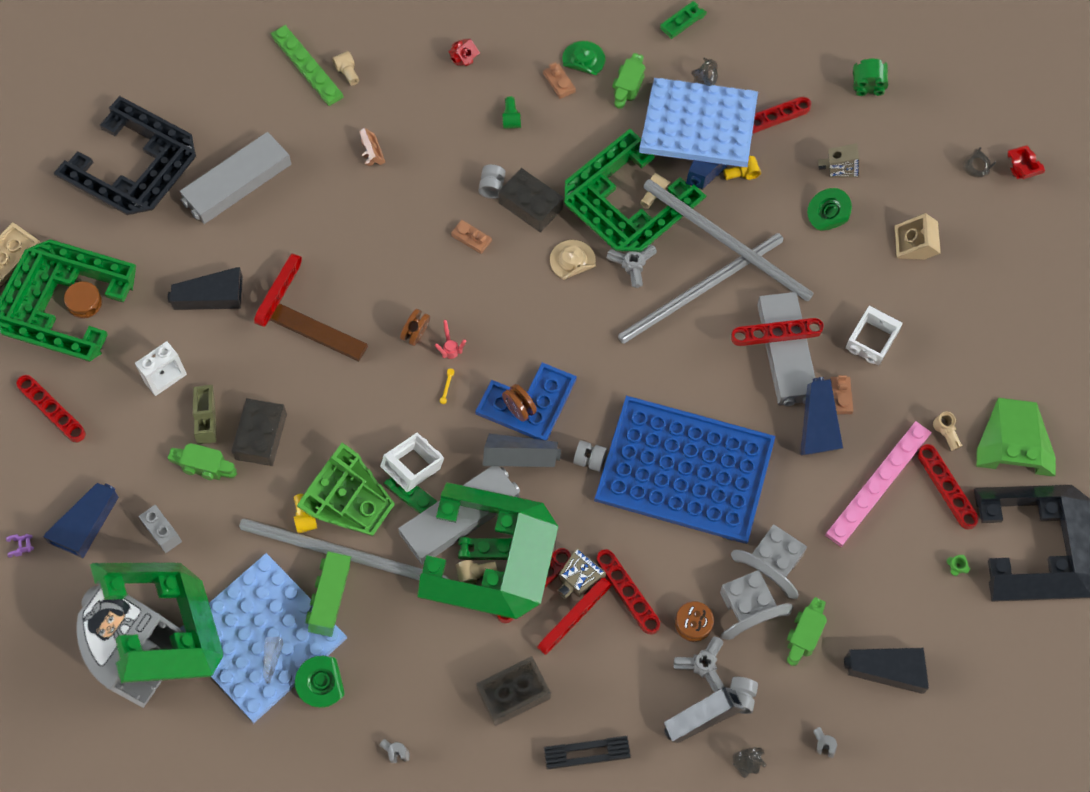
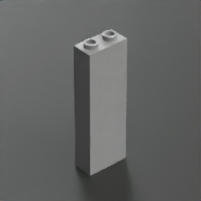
[180,132,292,224]
[757,292,815,406]
[398,466,520,565]

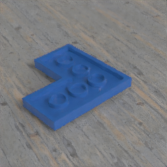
[475,362,577,440]

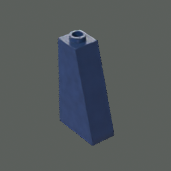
[686,160,728,190]
[800,377,843,456]
[43,483,119,558]

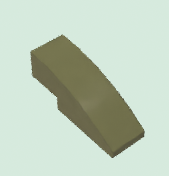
[193,385,216,444]

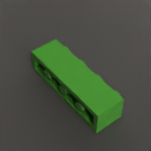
[305,551,351,637]

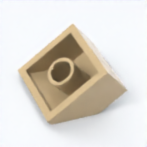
[895,213,940,259]

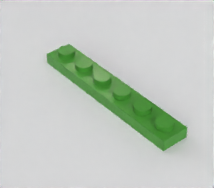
[271,25,343,106]

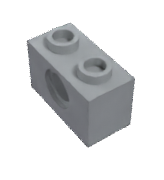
[139,505,182,554]

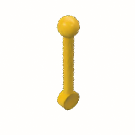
[439,368,454,404]

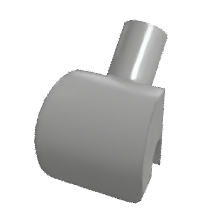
[813,727,837,758]
[380,739,410,763]

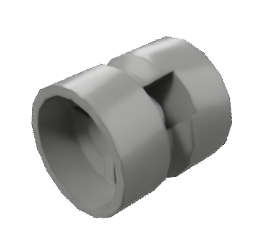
[478,164,505,199]
[573,440,607,472]
[730,677,758,714]

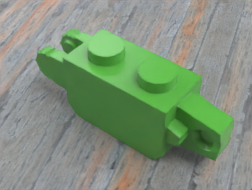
[612,53,645,108]
[168,443,237,480]
[786,597,827,666]

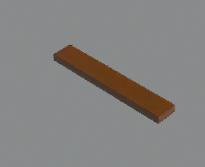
[270,303,368,362]

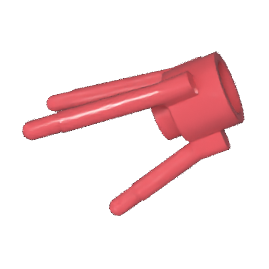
[435,320,466,359]

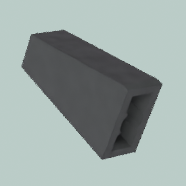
[483,433,561,467]

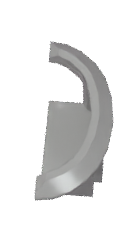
[731,524,807,599]
[720,570,793,640]

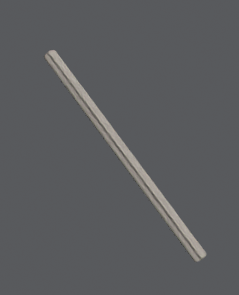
[643,179,814,301]
[618,233,783,343]
[239,519,448,581]

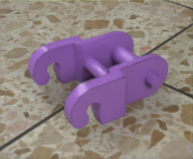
[6,534,34,557]

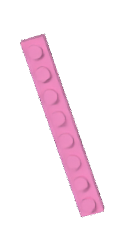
[825,421,932,547]

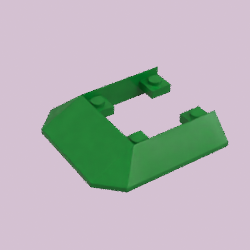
[564,129,706,252]
[0,239,136,362]
[417,482,558,619]
[90,563,224,683]

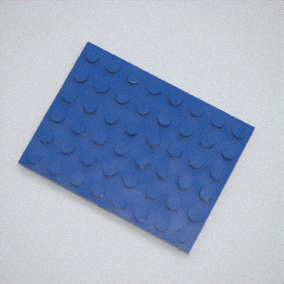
[594,396,776,544]

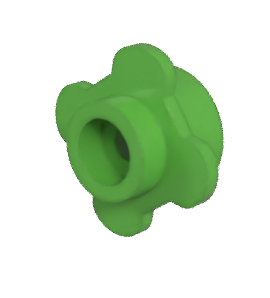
[947,554,970,576]

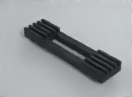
[544,736,631,770]

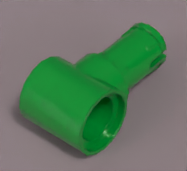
[502,96,521,129]

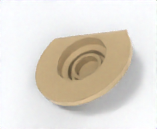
[550,240,596,280]

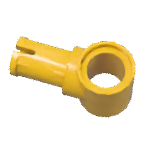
[723,156,761,180]
[294,494,318,534]

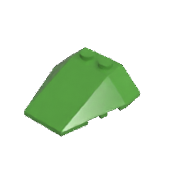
[976,398,1056,477]
[297,442,395,536]

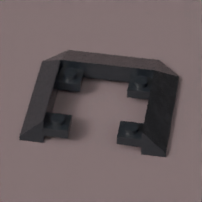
[54,96,196,215]
[974,485,1090,602]

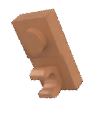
[543,62,576,99]
[359,128,385,166]
[451,220,492,254]
[831,375,853,414]

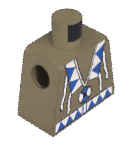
[818,143,859,178]
[557,548,606,599]

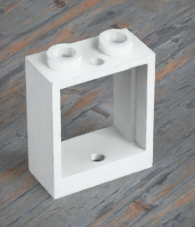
[846,306,903,366]
[135,341,187,396]
[380,433,444,492]

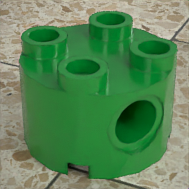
[852,58,889,96]

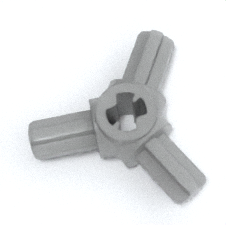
[607,245,657,288]
[674,636,724,692]

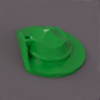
[562,41,605,75]
[807,188,852,231]
[295,655,345,708]

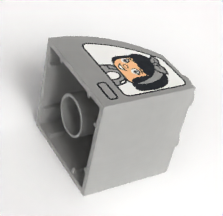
[77,584,184,708]

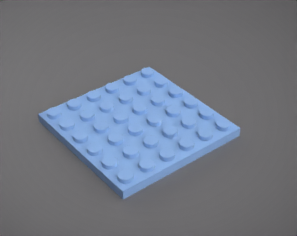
[639,78,758,167]
[180,553,347,723]

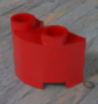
[1007,145,1045,179]

